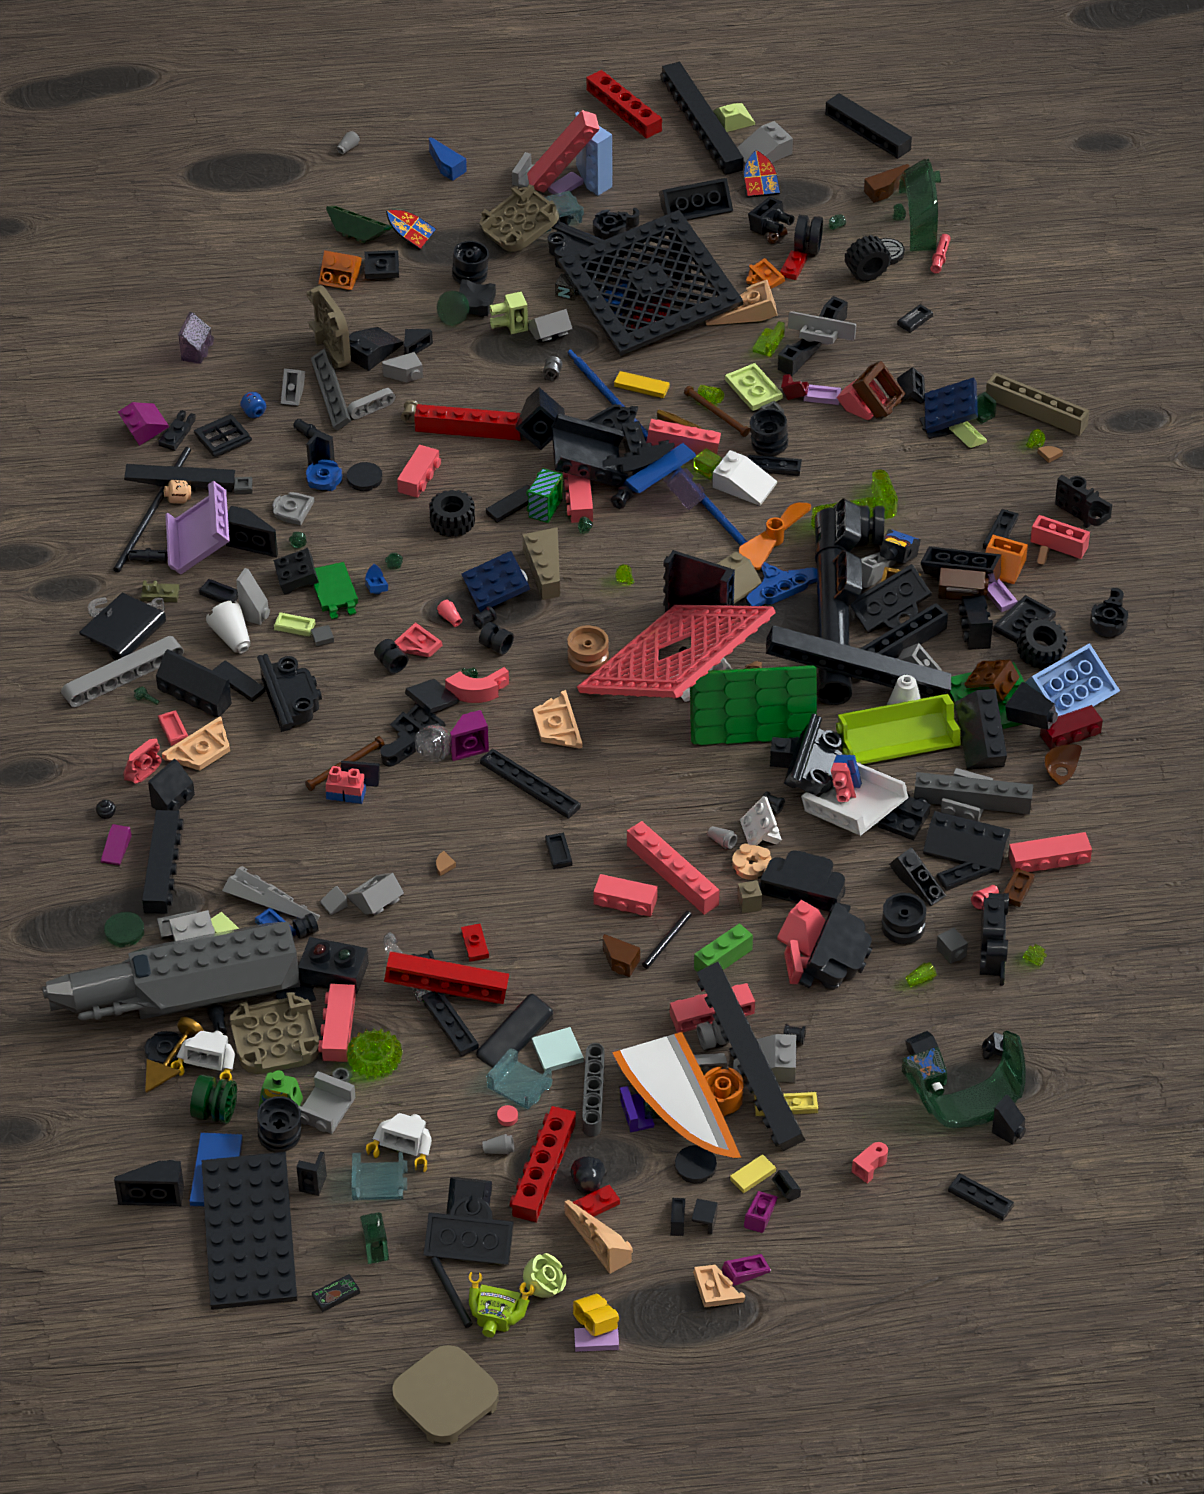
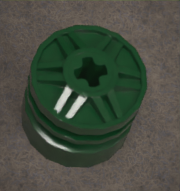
[190,1075,238,1124]

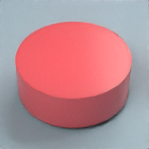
[497,1105,518,1126]

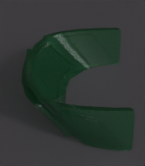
[898,158,941,251]
[905,1031,1026,1128]

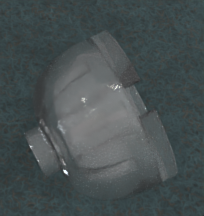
[415,724,451,764]

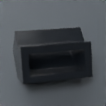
[905,1031,939,1057]
[771,1170,801,1202]

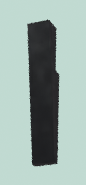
[124,464,235,492]

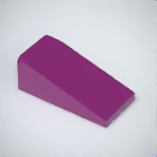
[101,824,132,866]
[744,1191,778,1233]
[721,1254,771,1286]

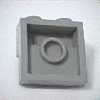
[169,910,215,941]

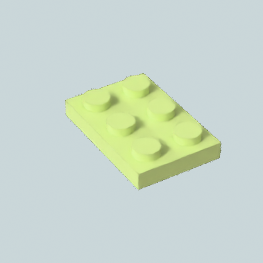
[725,363,783,411]

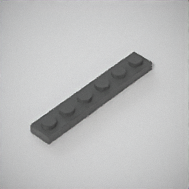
[311,348,351,431]

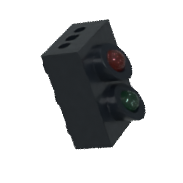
[298,937,369,994]

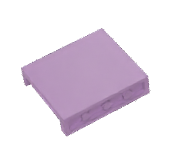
[166,481,229,574]

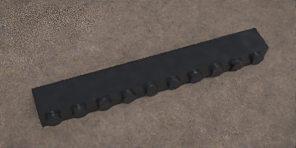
[660,61,744,175]
[766,625,951,698]
[696,962,805,1151]

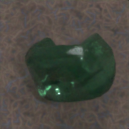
[893,203,906,221]
[829,214,846,230]
[462,667,478,678]

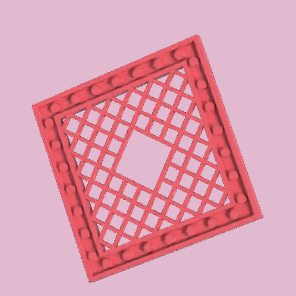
[577,605,776,699]

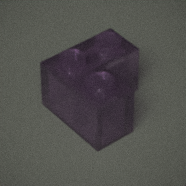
[663,467,706,510]

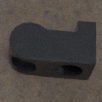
[380,730,416,767]

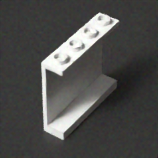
[801,763,908,836]

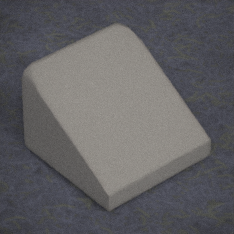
[320,886,348,915]

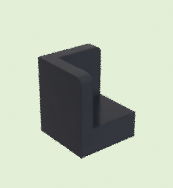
[692,1199,718,1234]

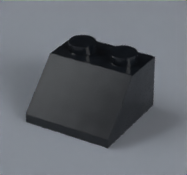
[148,759,195,811]

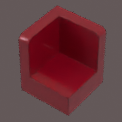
[781,374,809,400]

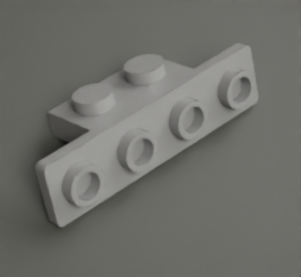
[788,311,856,345]

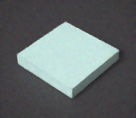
[532,1027,584,1073]

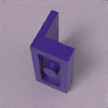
[620,1086,654,1133]

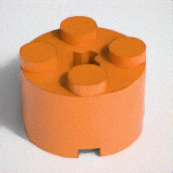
[704,1067,744,1117]

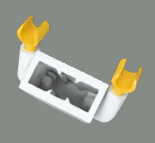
[171,1031,235,1081]
[366,1113,432,1172]

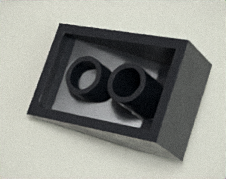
[349,327,404,371]
[226,506,278,558]
[114,1160,184,1207]

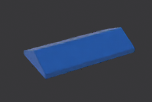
[623,443,696,493]

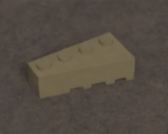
[522,527,560,600]

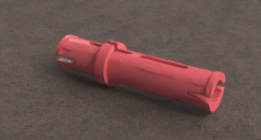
[930,234,951,274]

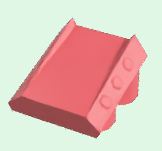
[123,738,162,784]

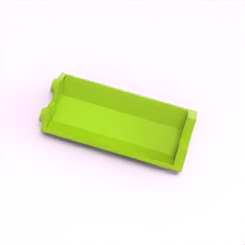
[836,694,961,764]

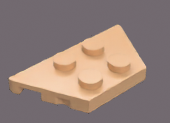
[533,690,582,748]
[162,717,230,770]

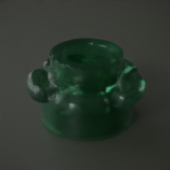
[289,532,307,548]
[385,553,403,569]

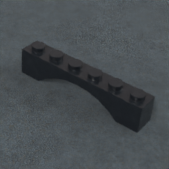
[778,296,848,376]

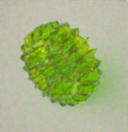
[347,1028,403,1080]

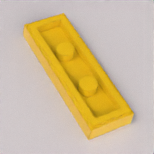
[614,371,670,398]

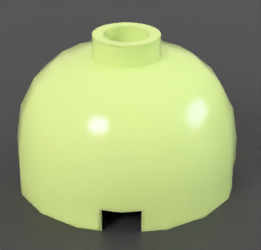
[523,1253,566,1298]

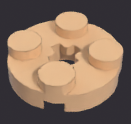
[732,843,772,880]

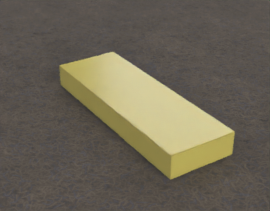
[754,1092,818,1116]

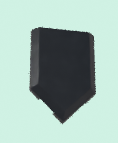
[585,404,638,431]

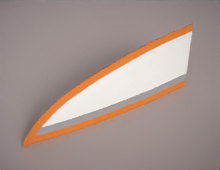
[612,1032,741,1158]

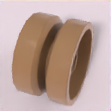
[567,625,609,673]

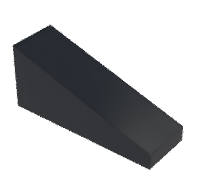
[670,1198,686,1236]

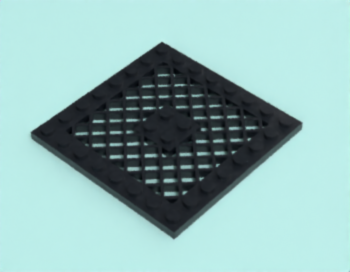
[558,210,743,356]

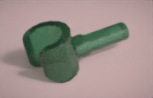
[134,686,160,705]

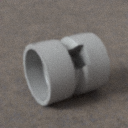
[696,1020,730,1050]

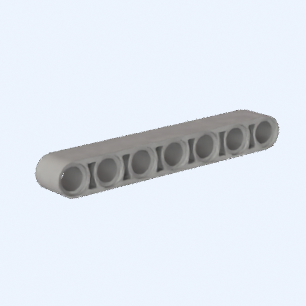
[61,636,184,707]

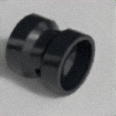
[292,913,319,938]

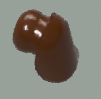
[767,227,788,244]

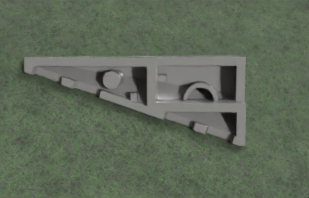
[222,866,320,921]

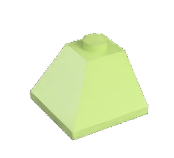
[713,103,755,132]

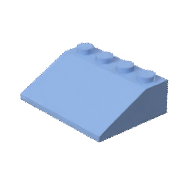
[575,112,612,196]
[1025,643,1120,716]

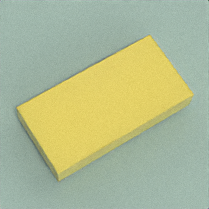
[730,1154,776,1193]

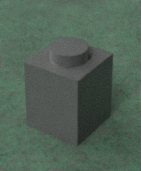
[936,928,968,964]

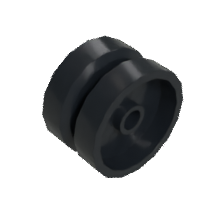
[794,214,823,254]
[857,505,885,546]
[882,893,926,944]

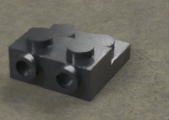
[878,793,930,841]

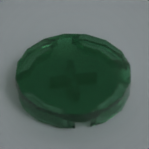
[437,290,469,325]
[104,912,144,947]

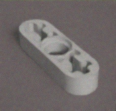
[347,388,396,419]

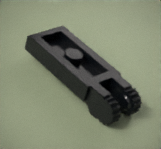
[158,410,196,451]

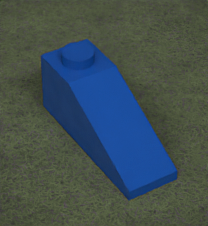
[429,137,467,181]

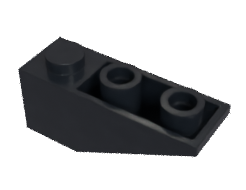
[889,847,946,906]

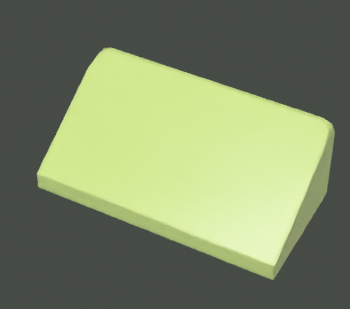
[949,421,987,448]

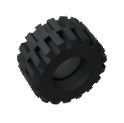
[844,235,892,282]
[429,490,475,537]
[1016,617,1067,669]

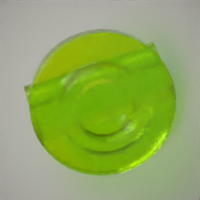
[1026,429,1045,448]
[615,564,634,585]
[1023,944,1047,967]

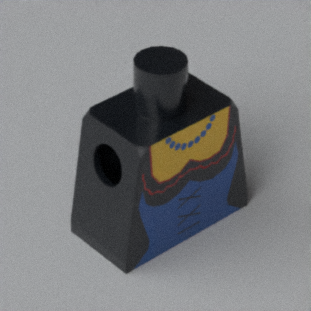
[880,529,921,563]

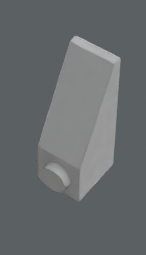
[861,552,896,588]
[236,568,270,625]

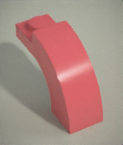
[445,667,509,703]

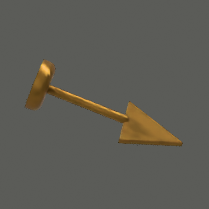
[145,1017,204,1093]

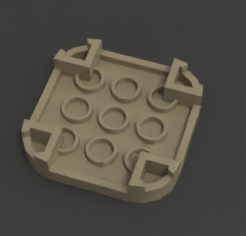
[479,184,559,252]
[306,285,351,369]
[230,992,319,1074]
[392,1345,499,1445]

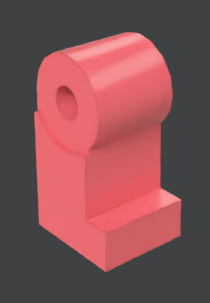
[852,1142,888,1184]

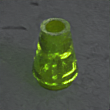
[698,385,724,404]
[905,962,937,987]

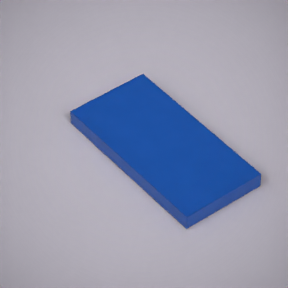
[190,1133,243,1206]

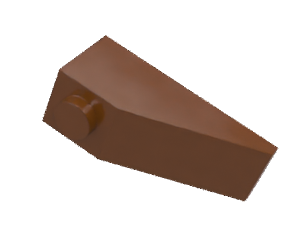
[864,164,910,203]

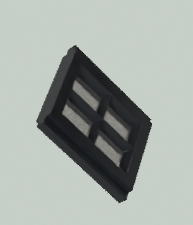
[194,414,252,457]

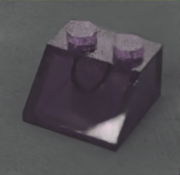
[178,312,214,364]

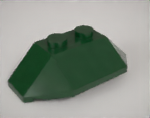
[326,205,392,243]

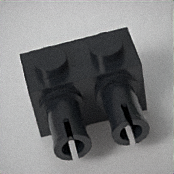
[748,196,795,235]

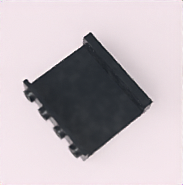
[551,413,628,487]
[663,550,735,634]

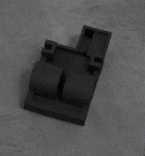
[1055,475,1112,528]

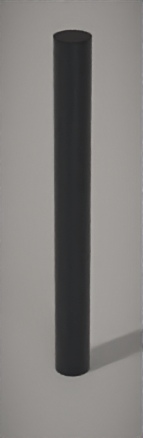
[642,911,692,969]
[430,1257,473,1328]

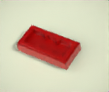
[461,924,489,962]

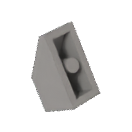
[382,352,423,383]
[281,369,305,406]
[898,643,942,671]

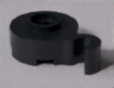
[593,208,639,240]
[1090,588,1128,637]

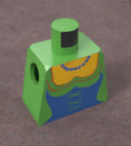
[259,1070,303,1107]

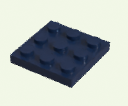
[925,377,978,433]
[461,551,530,612]

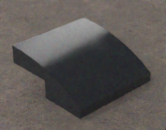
[390,704,446,746]

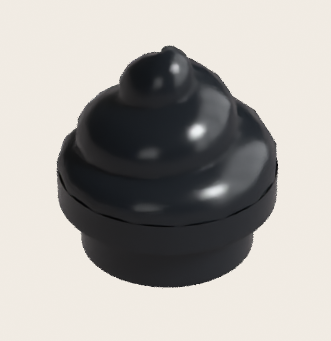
[96,799,116,819]

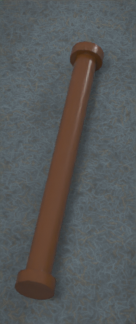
[684,386,750,437]
[305,736,385,791]

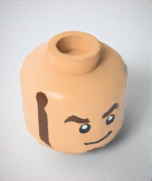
[164,480,191,504]

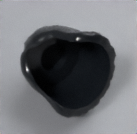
[570,1156,605,1194]

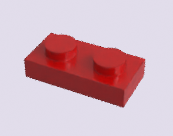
[780,250,807,280]
[573,1184,620,1217]

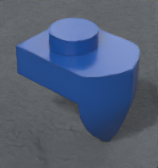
[365,564,388,594]

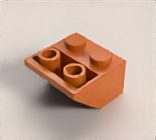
[318,250,362,290]
[985,535,1028,584]

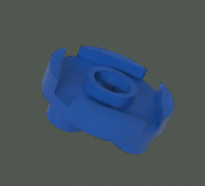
[306,460,342,491]

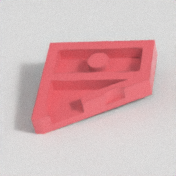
[394,622,443,657]

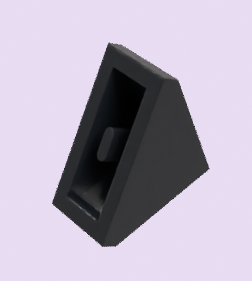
[404,329,433,355]

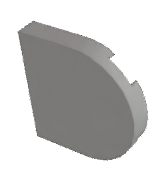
[272,492,315,526]

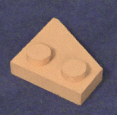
[693,1265,745,1307]

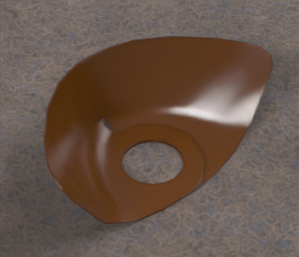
[1044,744,1082,785]

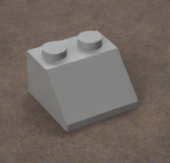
[528,309,572,342]
[346,873,404,915]

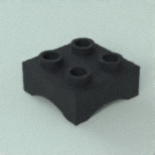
[454,279,496,317]
[273,548,319,595]

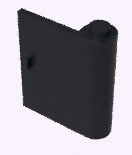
[79,592,166,661]

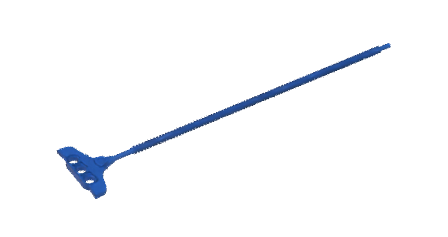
[568,350,817,606]

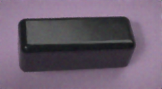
[476,994,553,1069]

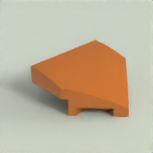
[746,258,785,289]

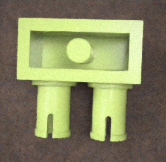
[489,292,528,334]

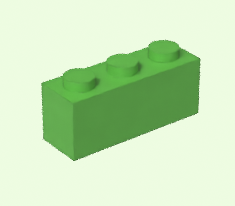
[694,923,753,972]

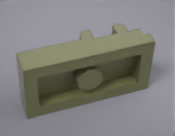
[140,580,180,603]

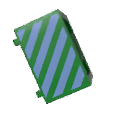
[526,468,563,523]

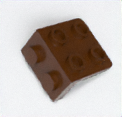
[964,659,1019,701]

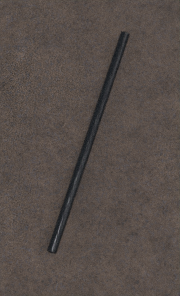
[113,447,191,573]

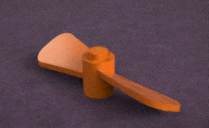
[739,502,811,570]

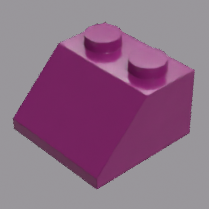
[118,402,169,446]
[450,710,489,761]

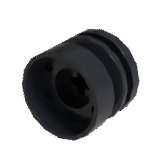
[452,241,489,284]
[750,408,789,456]
[257,1096,301,1152]

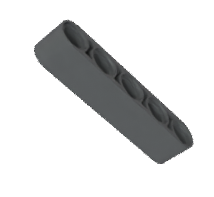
[582,1043,605,1137]

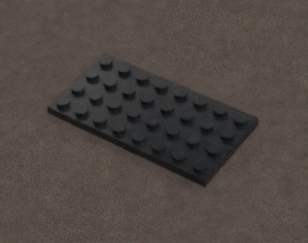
[201,1152,298,1310]

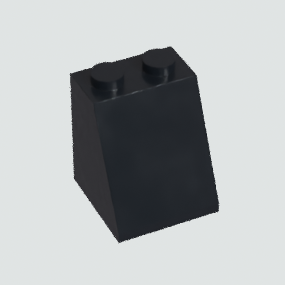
[515,387,565,450]

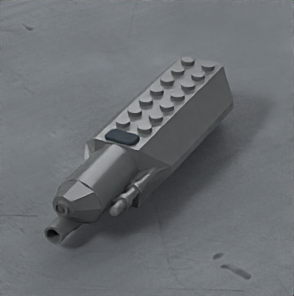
[42,922,300,1021]

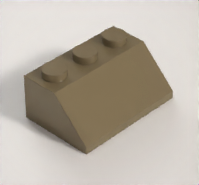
[717,552,762,604]

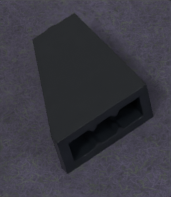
[1005,682,1058,730]

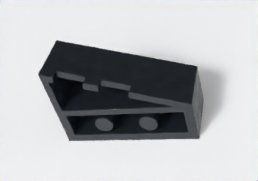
[958,595,993,650]

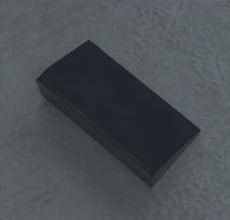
[341,761,380,787]

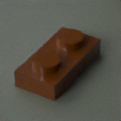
[1003,868,1035,907]

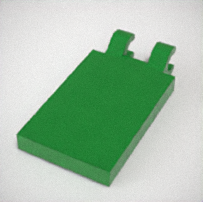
[313,562,358,619]

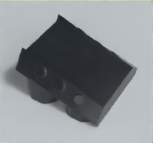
[446,1177,492,1215]

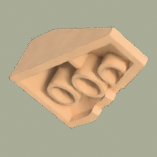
[706,280,778,325]
[565,1200,633,1274]

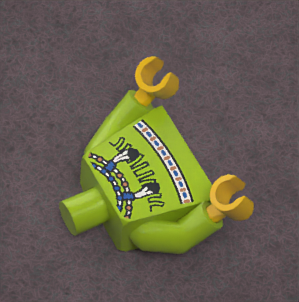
[469,1272,535,1338]

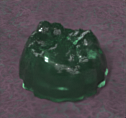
[578,516,593,534]

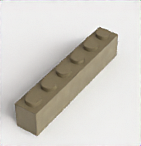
[985,373,1090,436]

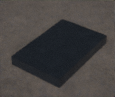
[993,595,1056,644]

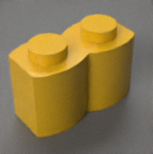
[573,1294,619,1336]

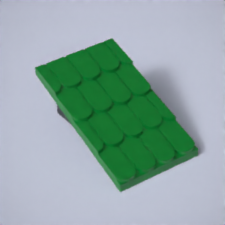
[690,666,817,745]

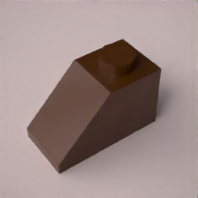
[603,934,640,977]

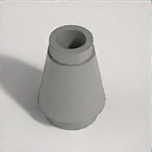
[336,131,360,155]
[707,826,737,849]
[483,1134,514,1155]

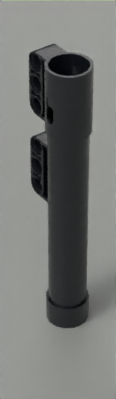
[815,498,862,705]

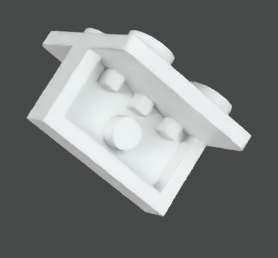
[740,796,782,845]

